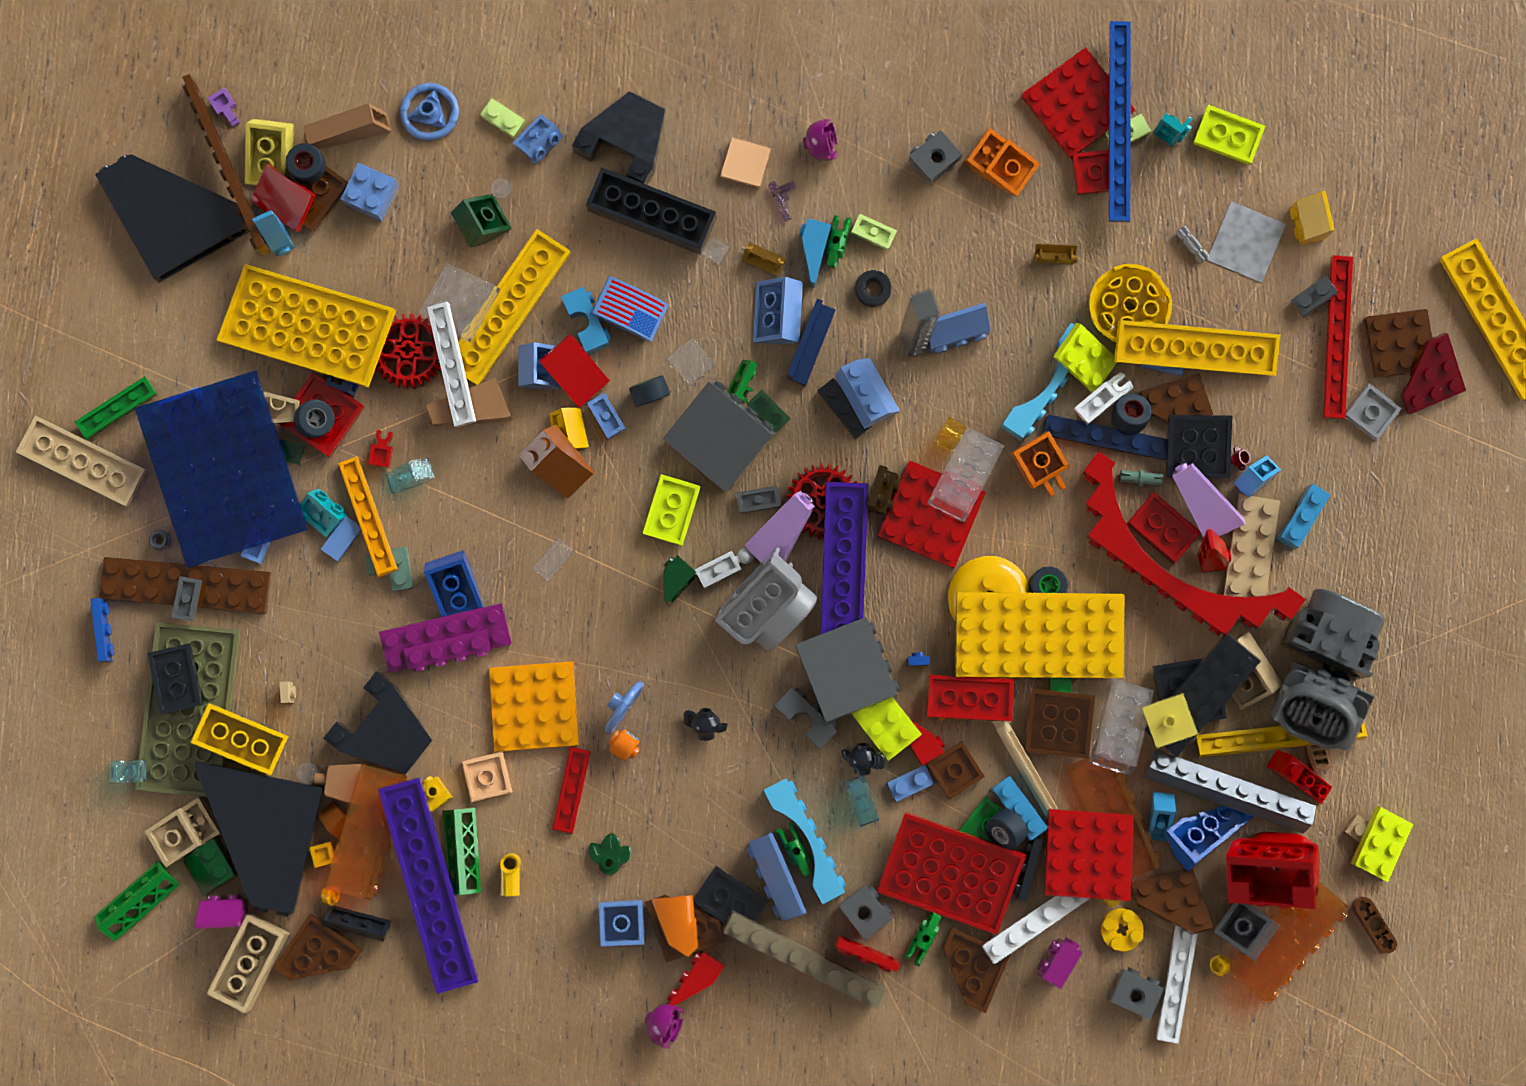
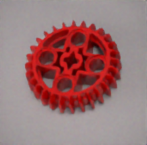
[376,313,442,389]
[786,463,858,540]

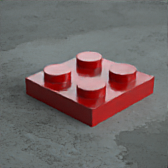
[1072,150,1109,195]

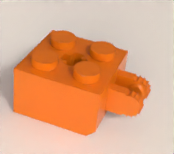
[1010,431,1069,497]

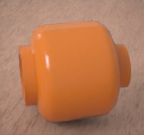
[608,730,640,761]

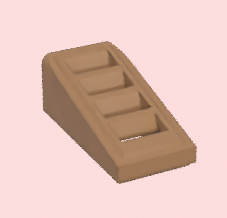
[1304,745,1333,771]

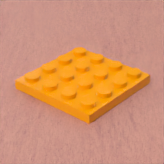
[489,661,579,752]

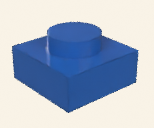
[907,652,930,666]

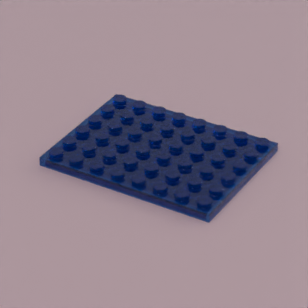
[134,370,309,568]

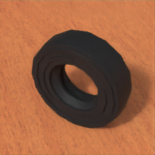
[855,270,892,307]

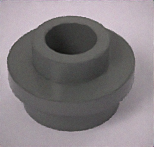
[149,530,171,551]

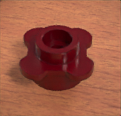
[1231,446,1251,471]

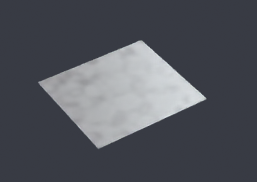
[1207,201,1286,283]

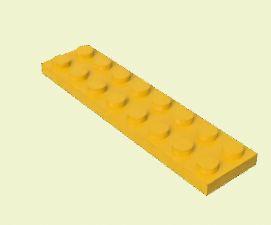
[458,229,571,385]
[1439,238,1526,401]
[1114,320,1280,376]

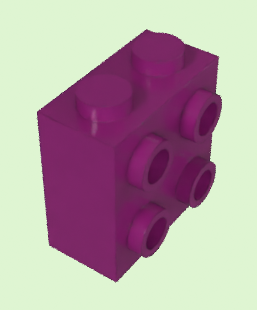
[1037,937,1083,989]

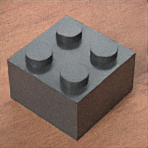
[1214,903,1279,962]

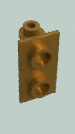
[741,242,787,277]
[1034,243,1077,265]

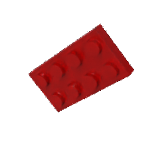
[927,675,1014,722]

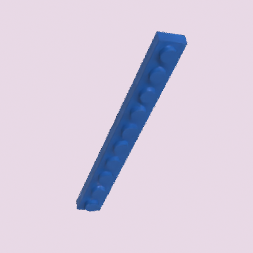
[1108,21,1131,223]

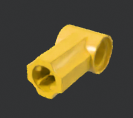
[500,853,521,896]

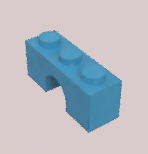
[561,287,611,355]
[1275,484,1331,550]
[990,776,1048,840]

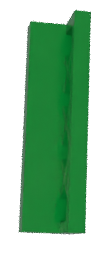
[442,808,481,895]
[94,860,180,942]

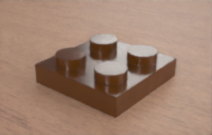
[926,741,985,799]

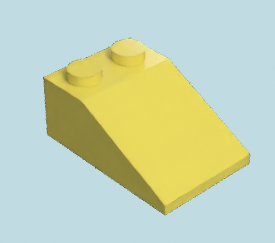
[245,119,294,185]

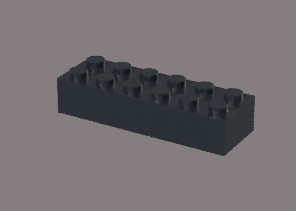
[586,167,717,255]
[1144,632,1261,758]

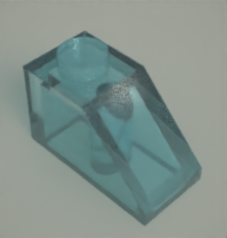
[386,458,435,494]
[844,776,880,827]

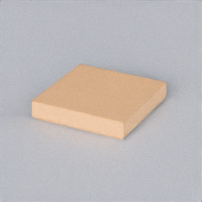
[721,138,771,189]
[462,751,513,803]

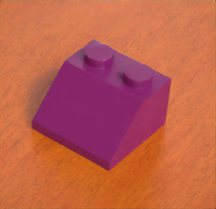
[195,894,248,929]

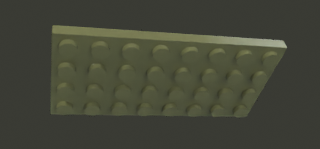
[135,622,241,797]

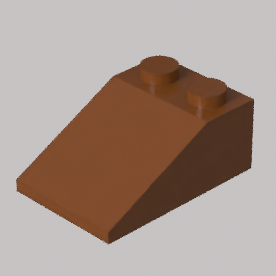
[519,425,595,498]

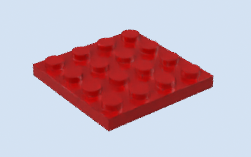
[1021,47,1135,159]
[878,460,986,569]
[1044,809,1134,901]

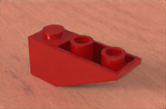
[1266,749,1332,804]
[667,951,725,1006]

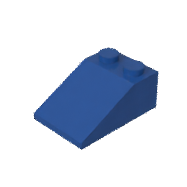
[424,550,484,617]

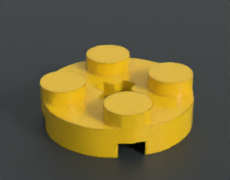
[1100,908,1144,951]

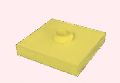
[1142,693,1198,748]

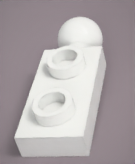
[695,547,754,589]

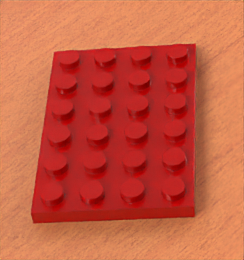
[877,812,1026,935]

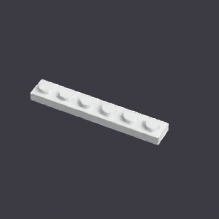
[427,302,476,427]
[982,896,1090,964]
[1156,925,1197,1044]

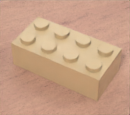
[207,914,290,1013]

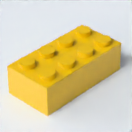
[191,703,289,775]

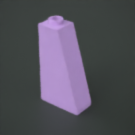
[1172,463,1245,537]
[745,491,815,563]

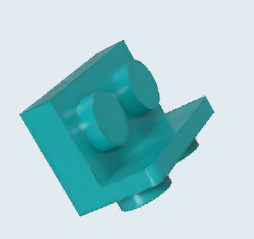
[1153,113,1193,147]
[296,489,348,538]

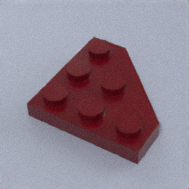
[1401,333,1466,415]

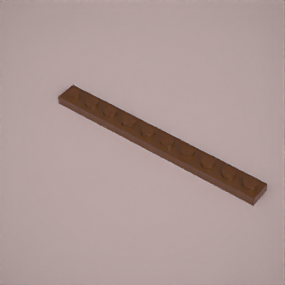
[182,74,270,255]

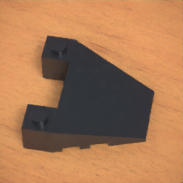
[572,91,666,185]
[323,672,433,774]

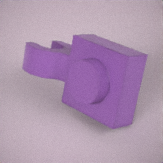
[208,87,240,127]

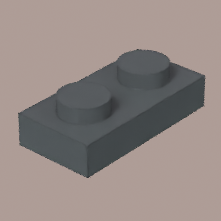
[1291,276,1338,318]
[736,486,781,514]
[171,576,202,622]

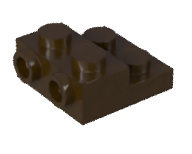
[867,465,901,516]

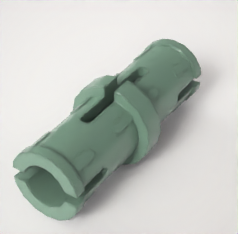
[1119,469,1163,487]

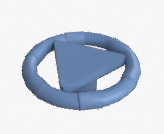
[400,83,459,141]
[605,681,644,734]

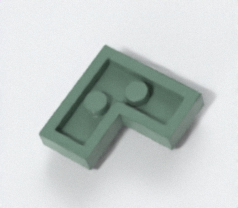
[365,546,414,592]

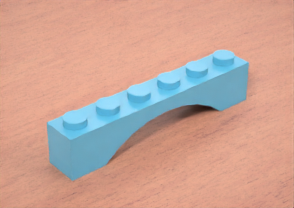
[1000,323,1074,441]
[764,779,846,904]

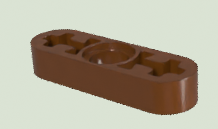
[1352,896,1397,953]

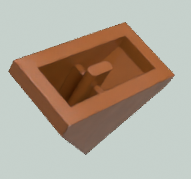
[318,801,362,846]

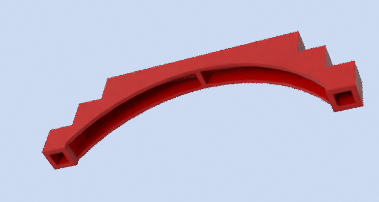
[1083,451,1306,637]

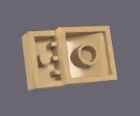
[144,796,222,867]

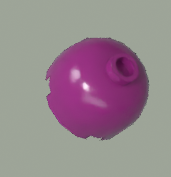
[803,118,838,161]
[645,1004,684,1049]

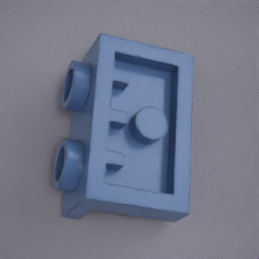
[513,114,563,165]

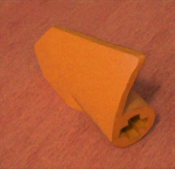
[652,895,698,957]

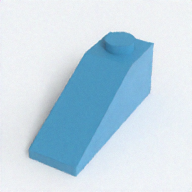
[252,210,295,256]
[799,218,831,288]

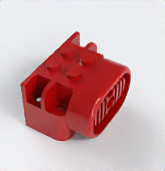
[1225,832,1320,909]

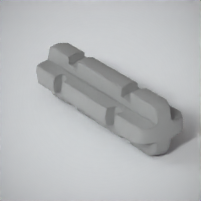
[1177,226,1209,263]

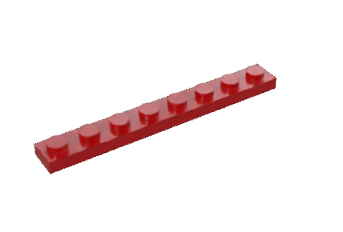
[1323,255,1353,420]

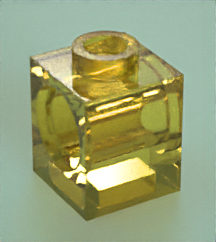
[935,417,967,451]

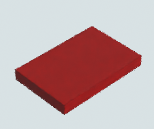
[250,165,316,231]
[539,334,610,408]
[1126,492,1201,564]

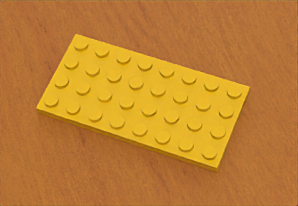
[217,264,396,388]
[955,592,1125,678]

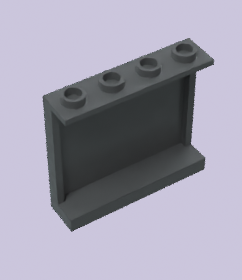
[663,380,776,492]
[796,617,900,726]

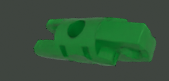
[825,215,852,269]
[776,822,811,877]
[903,912,941,967]

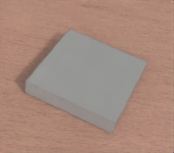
[1346,383,1402,442]

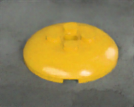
[1089,264,1172,343]
[947,556,1031,622]

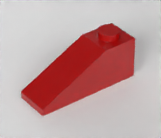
[1197,529,1231,573]
[909,719,945,765]

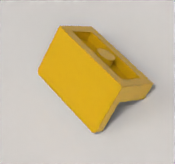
[549,407,588,449]

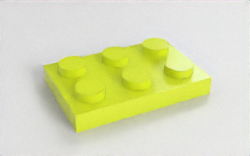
[1193,105,1265,165]
[1053,323,1117,392]
[643,474,701,546]
[852,698,922,761]
[1350,806,1413,882]

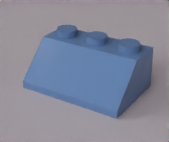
[753,277,803,345]
[928,303,991,354]
[835,358,900,429]

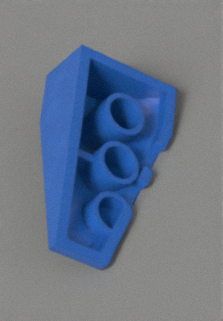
[1166,805,1254,872]

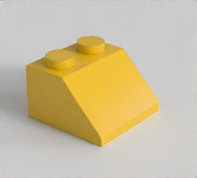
[1290,190,1335,245]

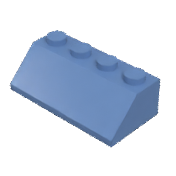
[747,832,806,921]

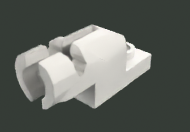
[1074,373,1133,425]

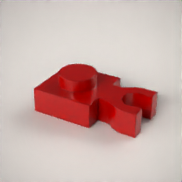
[368,430,393,468]

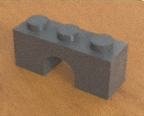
[774,687,838,749]

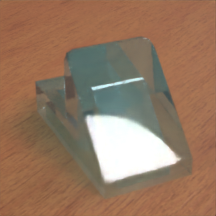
[109,760,146,784]

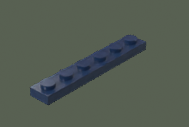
[1043,414,1167,460]

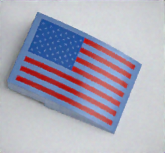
[591,276,669,342]

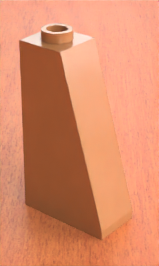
[304,103,391,149]
[425,378,513,428]

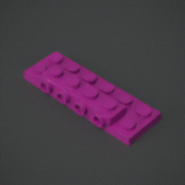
[379,603,512,673]

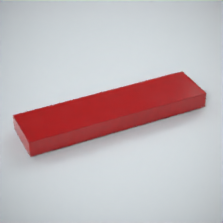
[552,747,591,834]

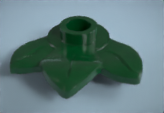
[589,833,631,875]

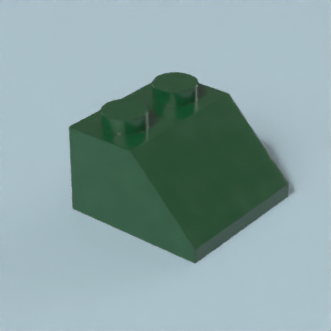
[450,194,512,247]
[663,555,697,607]
[182,838,238,897]

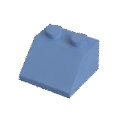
[518,342,562,389]

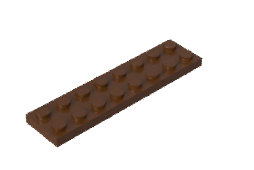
[99,557,271,614]

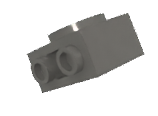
[908,130,962,186]
[839,884,892,940]
[1108,967,1164,1020]

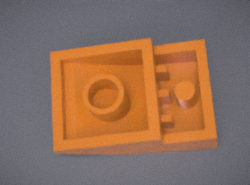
[963,128,1040,197]

